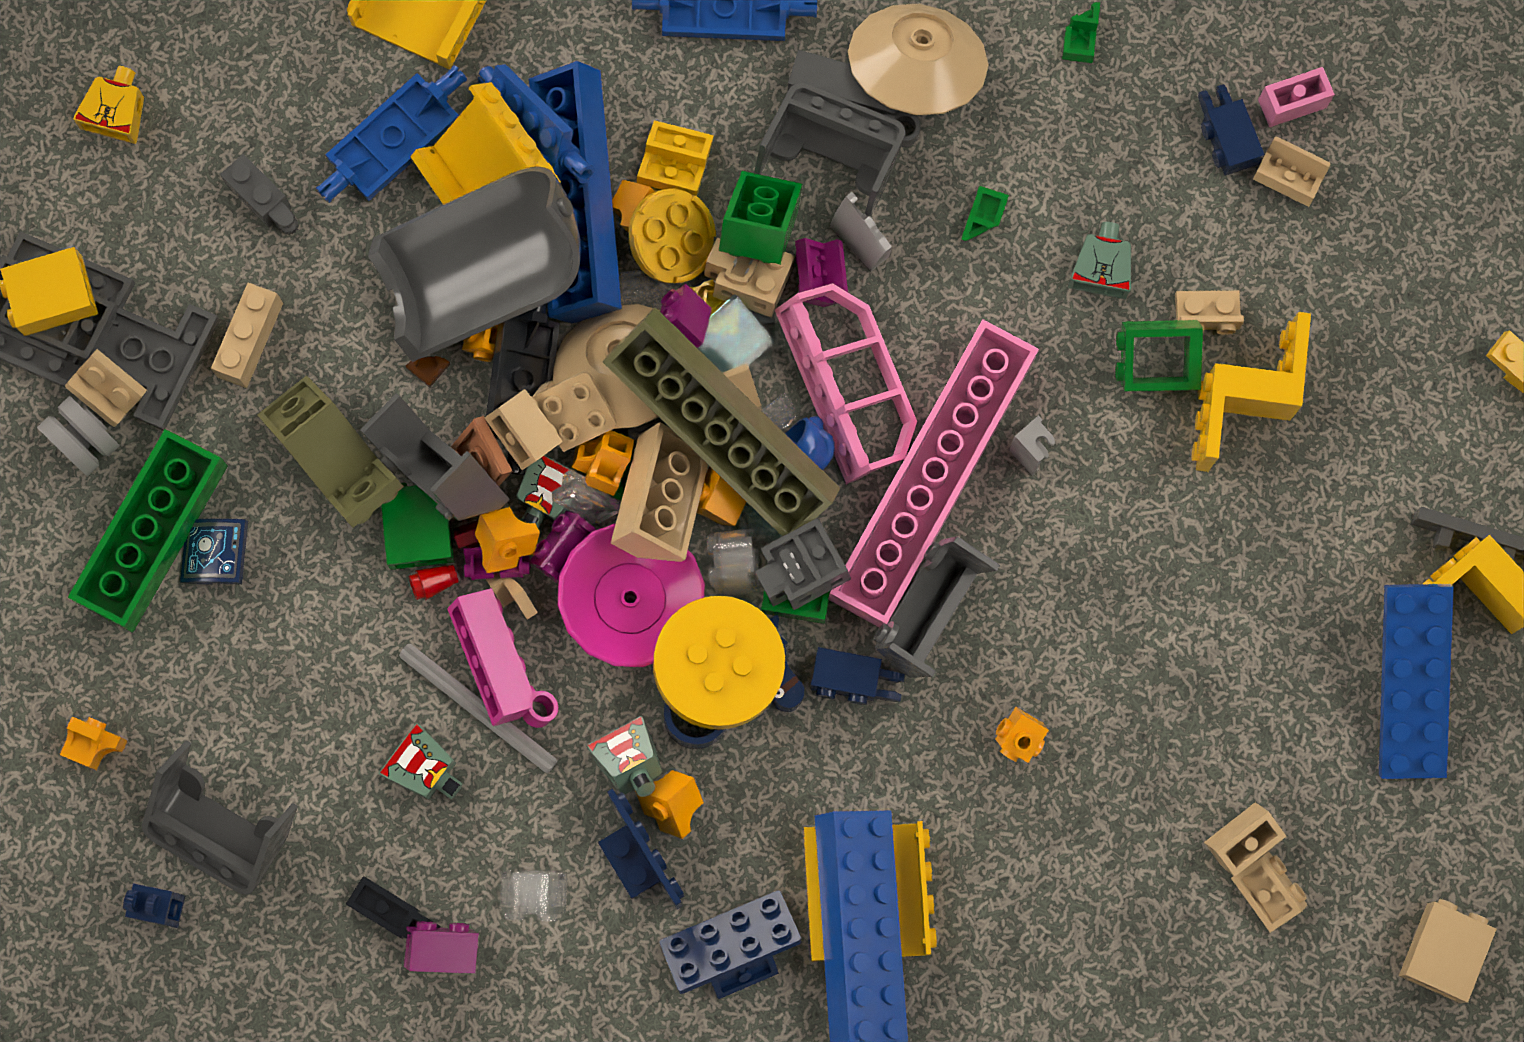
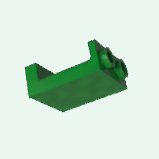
[381,482,455,570]

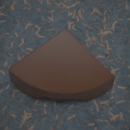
[405,356,450,388]

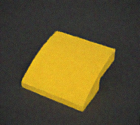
[637,120,714,196]

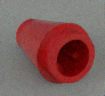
[408,564,459,601]

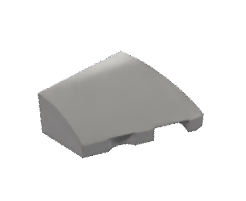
[830,192,892,272]

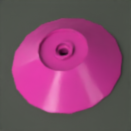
[558,523,705,667]

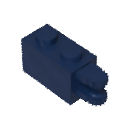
[1198,84,1265,176]
[810,647,905,705]
[123,884,186,928]

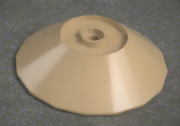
[848,4,989,115]
[553,304,660,429]

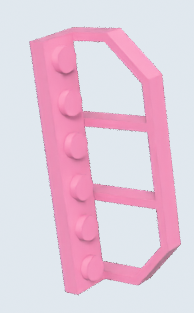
[775,283,917,484]

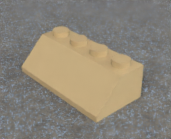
[611,422,708,562]

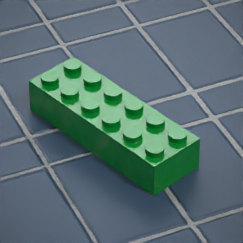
[68,429,228,633]

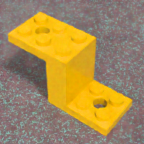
[1191,312,1311,472]
[1422,535,1524,634]

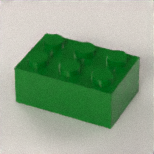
[719,171,803,265]

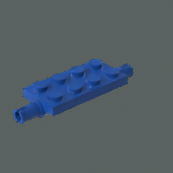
[632,0,817,41]
[478,64,595,183]
[316,65,467,203]

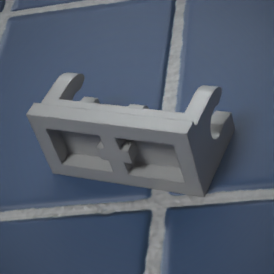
[1009,415,1055,476]

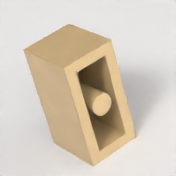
[484,389,563,470]
[1204,802,1287,877]

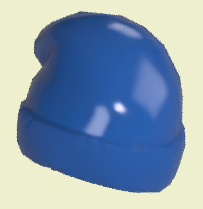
[785,416,835,470]

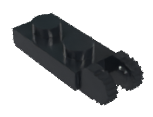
[346,876,441,939]

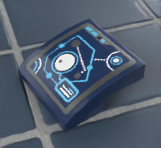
[180,519,248,585]

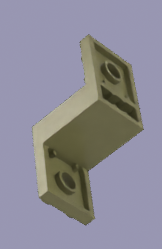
[257,375,404,528]

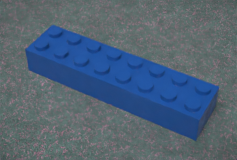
[529,61,622,324]
[815,810,908,1042]

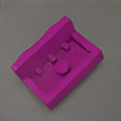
[795,238,848,307]

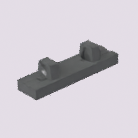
[1411,507,1524,560]

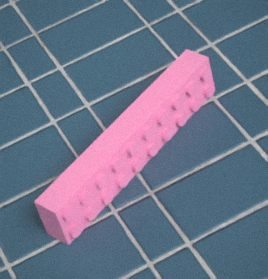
[829,319,1039,628]

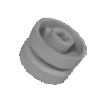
[37,396,120,477]

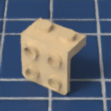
[532,371,617,452]

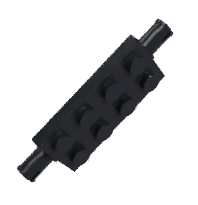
[485,303,560,475]

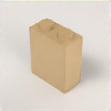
[1399,899,1496,1003]

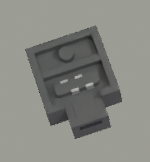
[755,518,851,610]

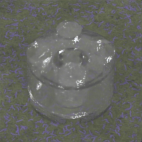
[707,528,761,596]
[500,870,568,921]

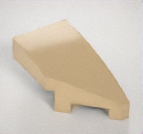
[486,572,538,620]

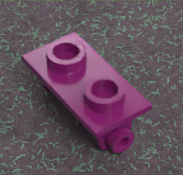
[464,547,531,580]

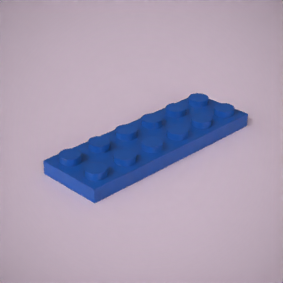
[1379,584,1453,779]

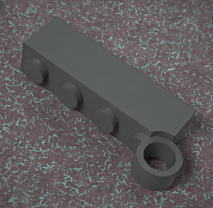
[788,50,921,147]

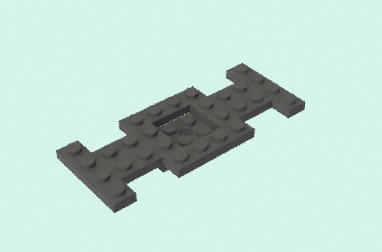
[0,231,220,431]

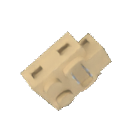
[704,238,795,318]

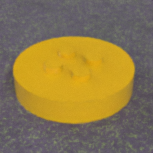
[653,596,785,730]

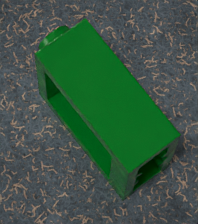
[1115,320,1203,391]

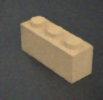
[211,283,283,388]

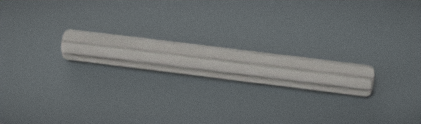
[399,644,557,773]

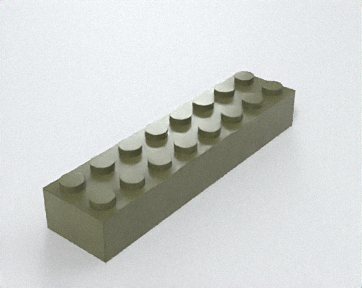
[603,308,840,536]

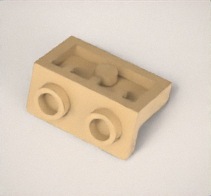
[1175,290,1244,335]
[65,349,147,427]
[1231,851,1307,933]

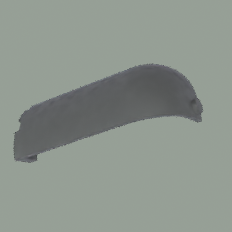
[368,167,580,362]

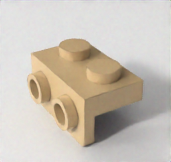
[1253,137,1331,207]

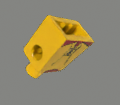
[73,66,144,144]

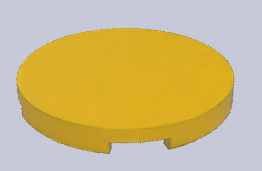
[629,188,716,284]

